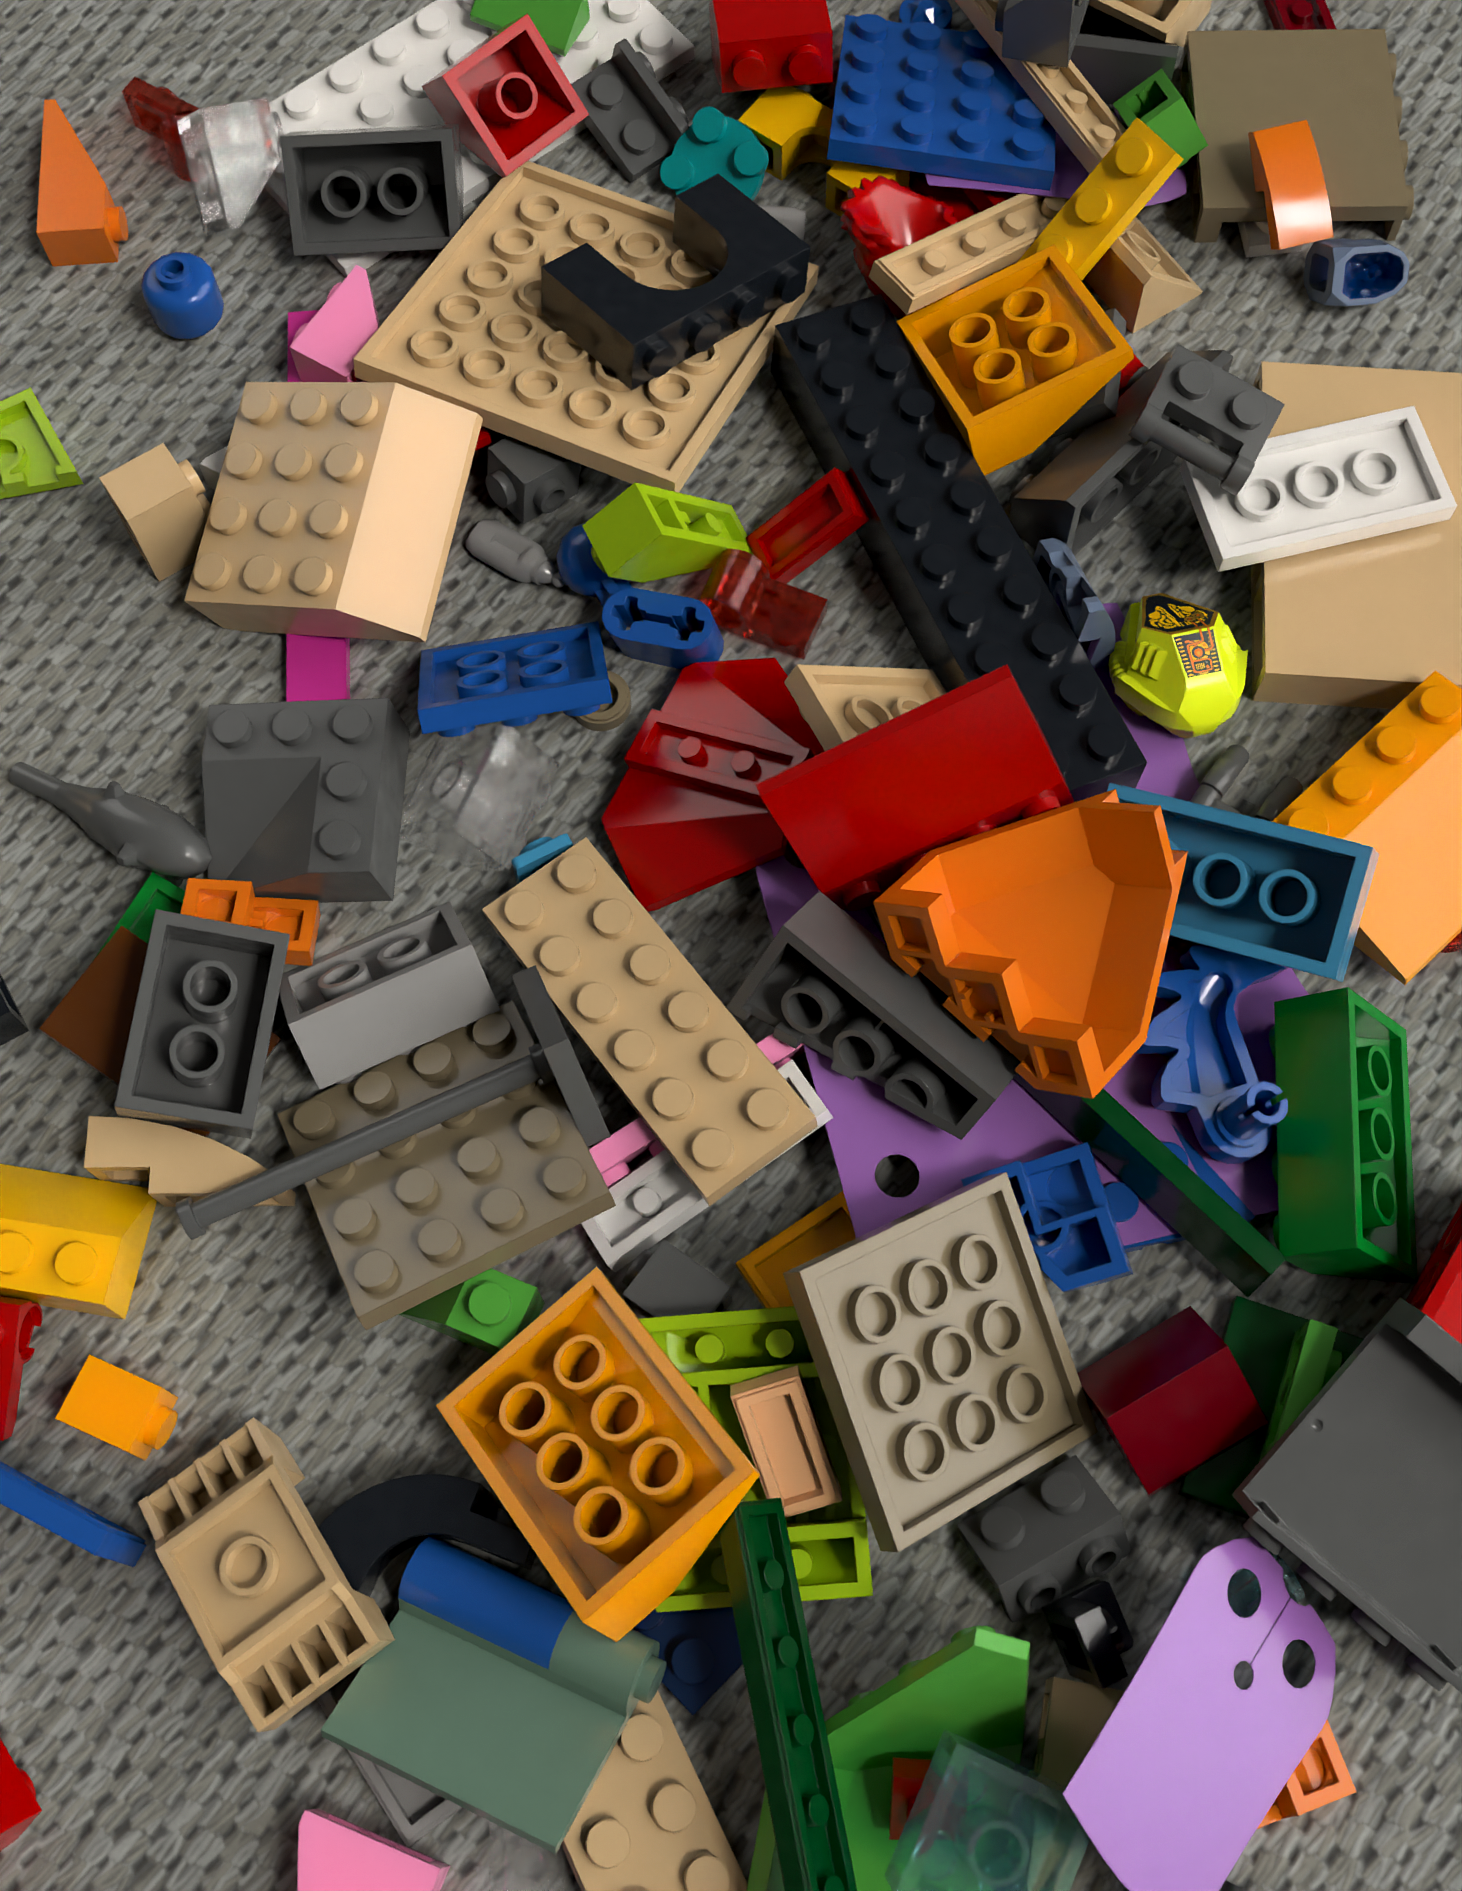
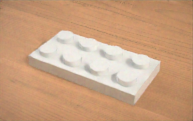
[1180,406,1457,572]

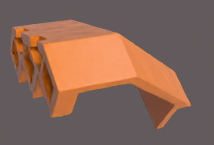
[873,789,1188,1099]

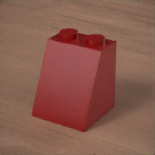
[709,0,833,93]

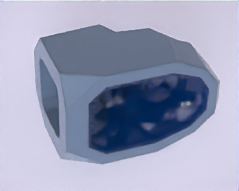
[1303,238,1410,306]

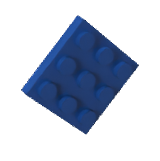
[417,621,613,737]

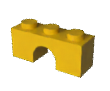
[738,86,910,216]

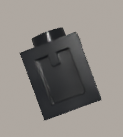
[1042,1579,1134,1689]

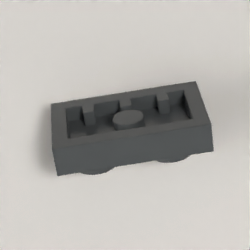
[571,38,689,183]

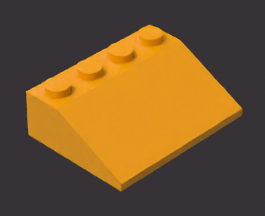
[1272,670,1462,985]
[436,1266,760,1642]

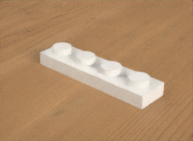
[581,1059,833,1272]

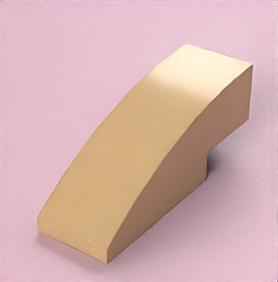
[84,1116,296,1207]

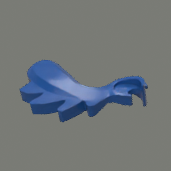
[1135,945,1288,1164]

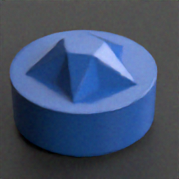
[898,0,952,30]

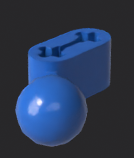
[556,522,724,669]

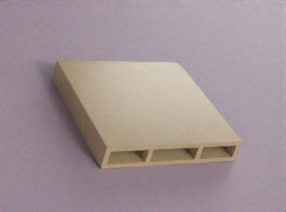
[1251,361,1462,709]

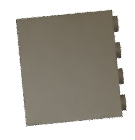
[1179,29,1414,243]

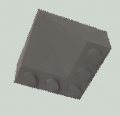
[201,698,410,903]

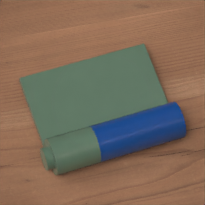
[321,1536,666,1854]

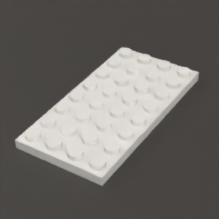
[221,0,695,278]

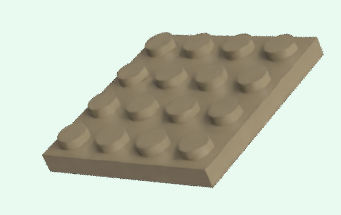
[277,1000,616,1330]
[783,1172,1098,1552]

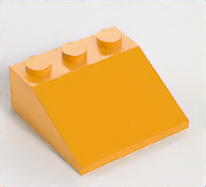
[896,245,1134,476]

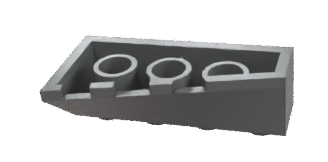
[726,891,1021,1140]

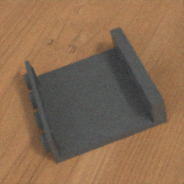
[1231,1298,1462,1693]

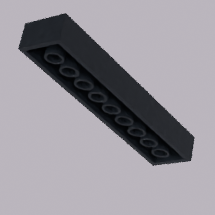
[770,294,1147,802]

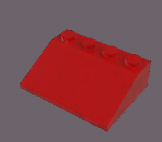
[755,664,1075,911]

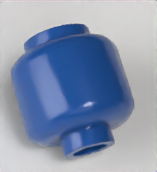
[141,252,224,339]

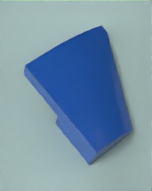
[961,1142,1133,1293]

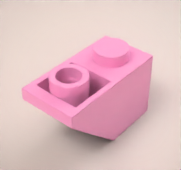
[289,265,380,382]

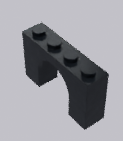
[541,174,810,390]

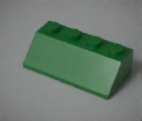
[1269,987,1418,1283]

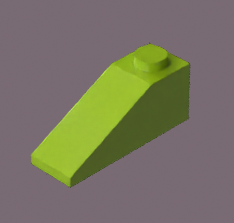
[582,482,754,583]

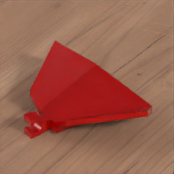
[601,658,824,912]

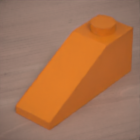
[36,99,128,267]

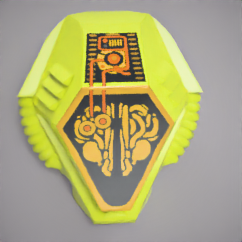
[1108,593,1248,739]

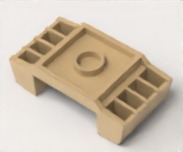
[138,1417,395,1732]

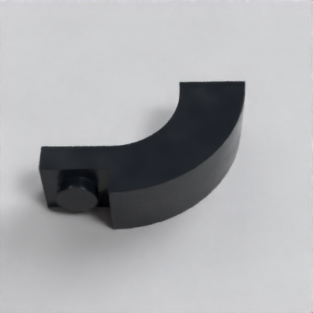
[318,1474,537,1597]

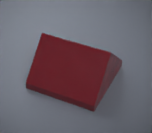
[1077,1306,1268,1497]

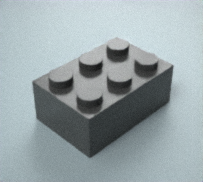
[114,909,290,1139]

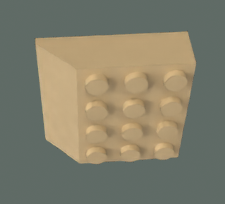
[184,382,483,643]

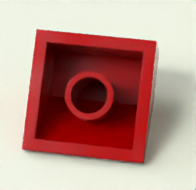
[421,13,589,178]

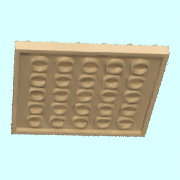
[353,161,819,492]

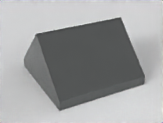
[1070,32,1179,105]

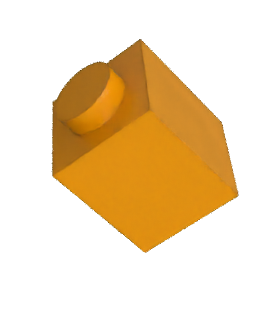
[55,1354,178,1461]

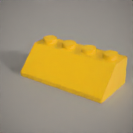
[0,1164,157,1319]

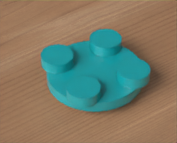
[660,106,769,201]

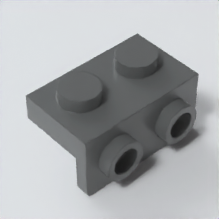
[957,1455,1131,1622]

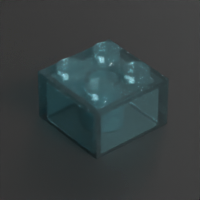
[884,1729,1090,1891]

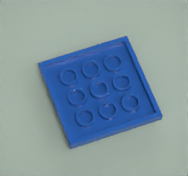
[827,14,1056,191]

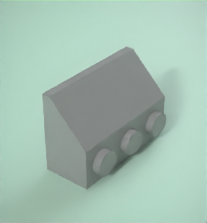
[279,901,500,1090]

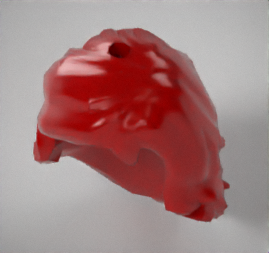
[840,175,967,320]

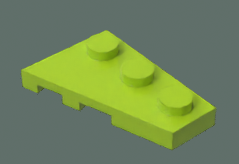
[0,387,83,499]

